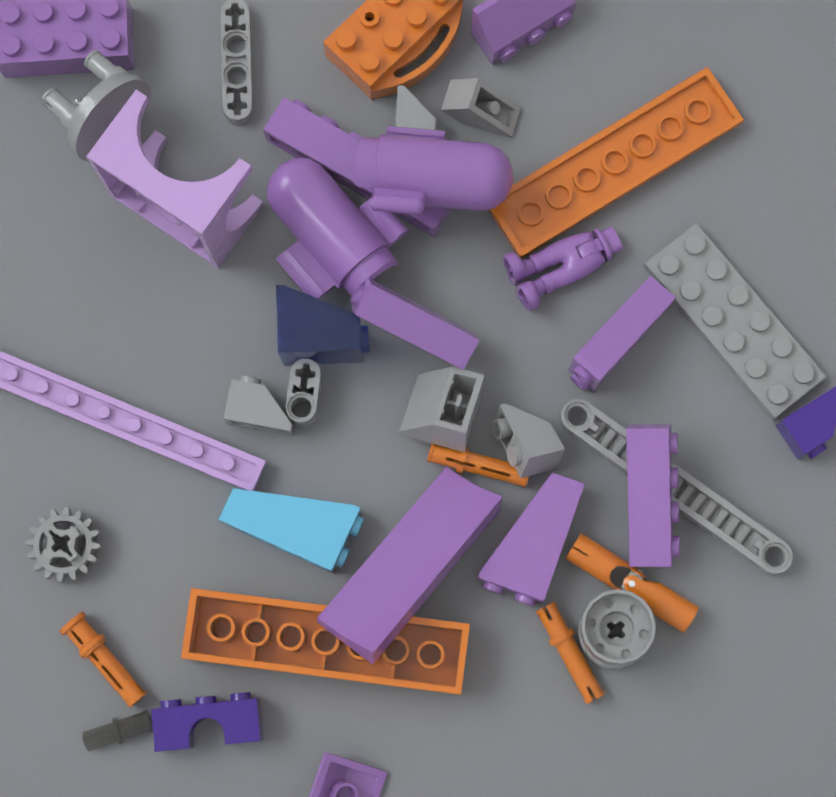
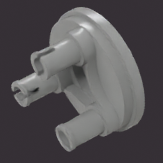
[41,50,151,162]

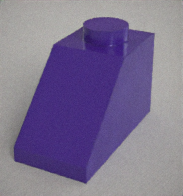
[775,386,836,460]

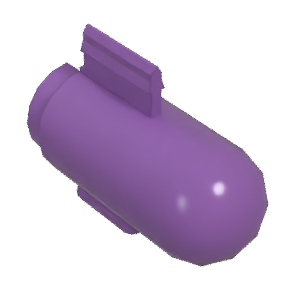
[354,126,514,215]
[266,158,409,303]

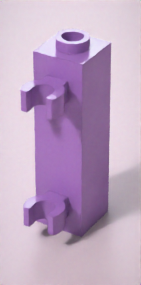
[350,278,480,370]

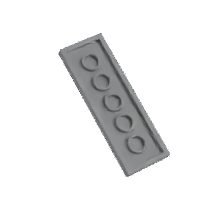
[643,223,826,420]

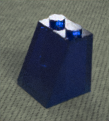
[276,285,370,366]

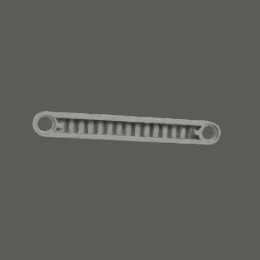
[560,399,793,575]

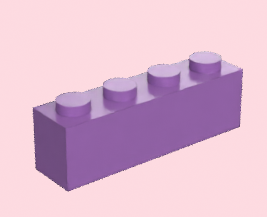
[626,424,680,567]

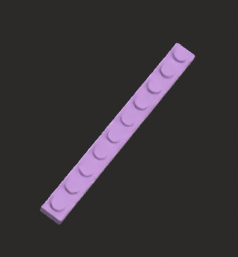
[0,351,267,491]

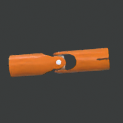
[565,533,699,633]

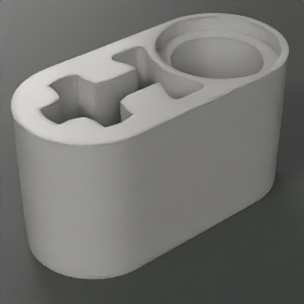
[286,358,323,427]

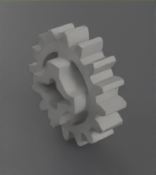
[25,507,103,583]

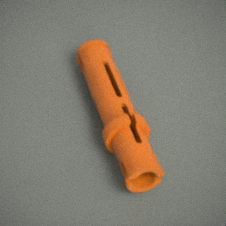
[427,443,529,488]
[535,601,605,704]

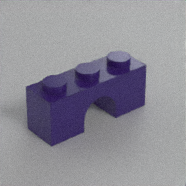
[151,692,263,752]

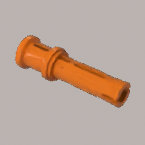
[59,611,147,708]

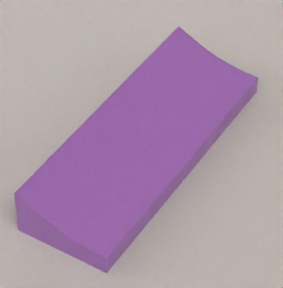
[317,467,503,664]

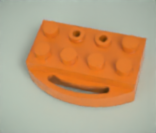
[323,0,463,100]

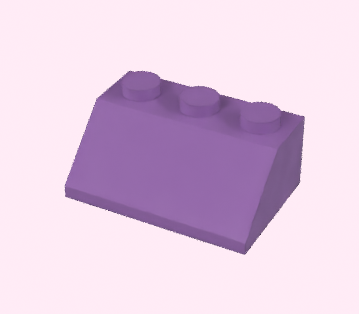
[471,0,576,65]

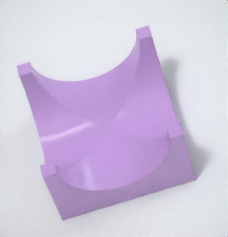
[86,90,264,268]

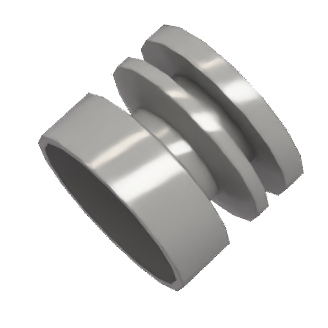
[578,589,656,670]

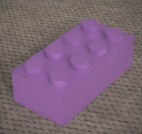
[0,0,135,78]

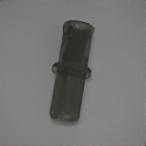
[82,710,153,751]

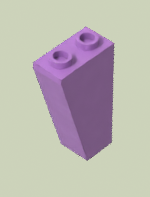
[568,276,676,393]
[477,472,585,607]

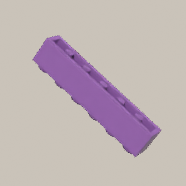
[263,97,452,238]

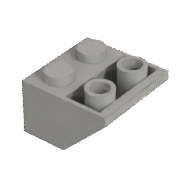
[399,366,485,452]

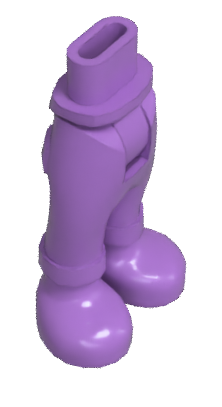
[503,226,623,311]

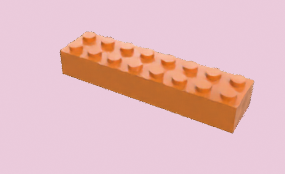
[181,588,470,695]

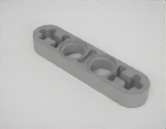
[220,0,254,125]

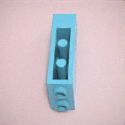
[218,488,364,573]

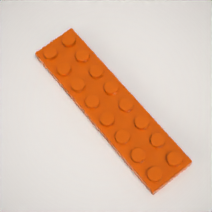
[488,66,744,259]

